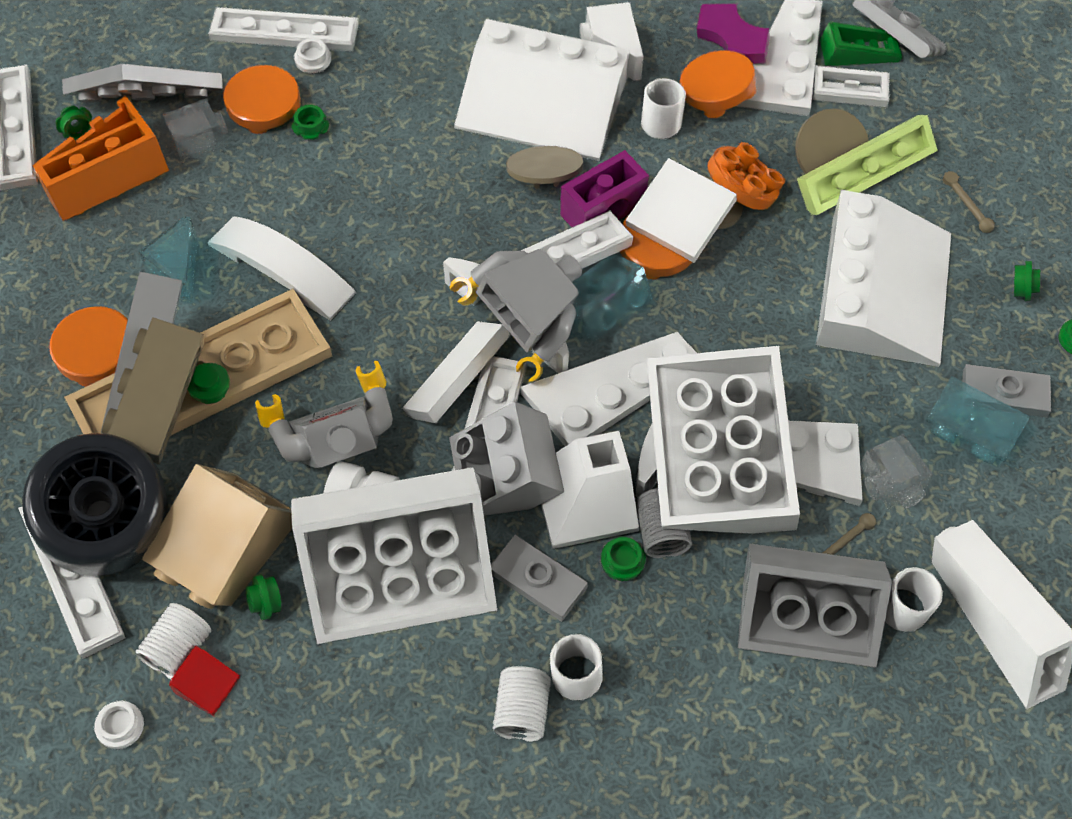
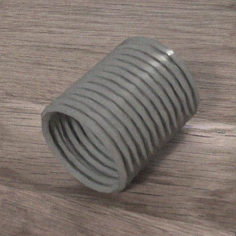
[635,488,693,558]

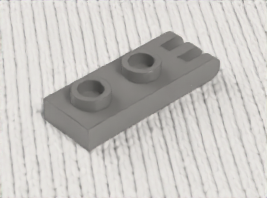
[852,0,946,58]

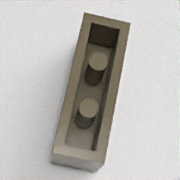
[102,317,204,465]

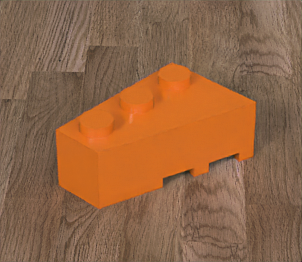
[32,95,169,221]

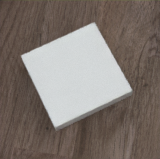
[626,158,737,263]

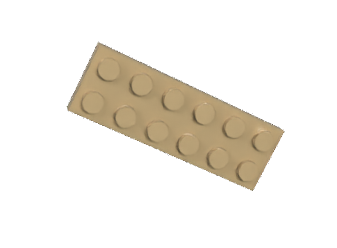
[65,289,332,435]

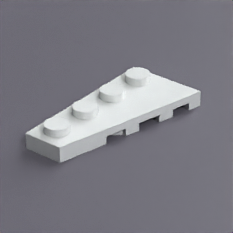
[737,0,822,116]
[520,332,696,446]
[788,421,863,506]

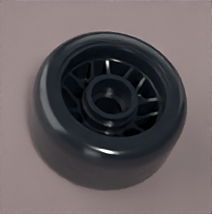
[22,433,168,576]

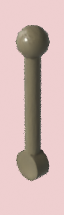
[943,171,995,233]
[823,513,876,555]

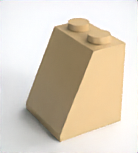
[142,464,292,609]

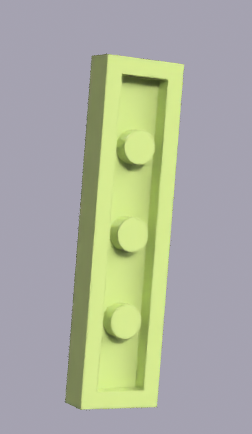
[797,115,938,215]

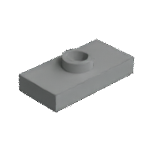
[962,364,1051,418]
[491,535,588,622]

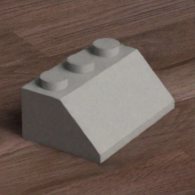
[738,543,892,667]

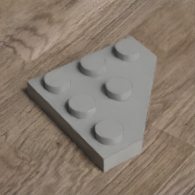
[62,64,223,103]

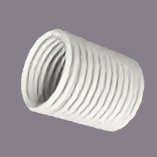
[641,78,686,139]
[885,567,943,632]
[136,603,211,679]
[550,634,602,700]
[493,666,551,741]

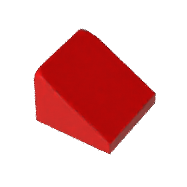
[169,646,240,716]

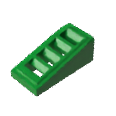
[820,22,902,66]

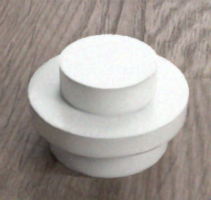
[294,38,331,73]
[94,701,144,749]

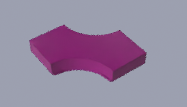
[697,4,770,64]

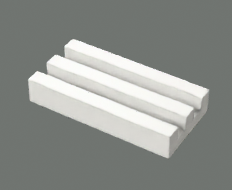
[813,66,889,107]

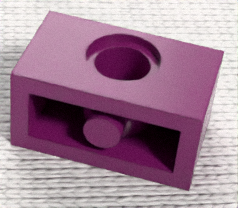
[560,150,649,228]

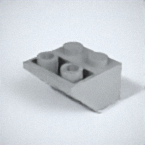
[449,401,564,516]

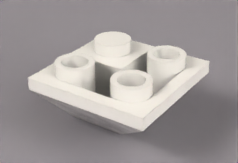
[541,431,639,549]

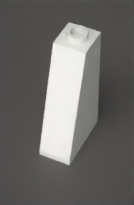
[932,520,1072,709]

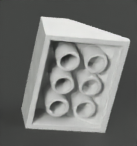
[454,19,629,161]
[816,190,951,367]
[647,346,800,534]
[291,467,497,644]

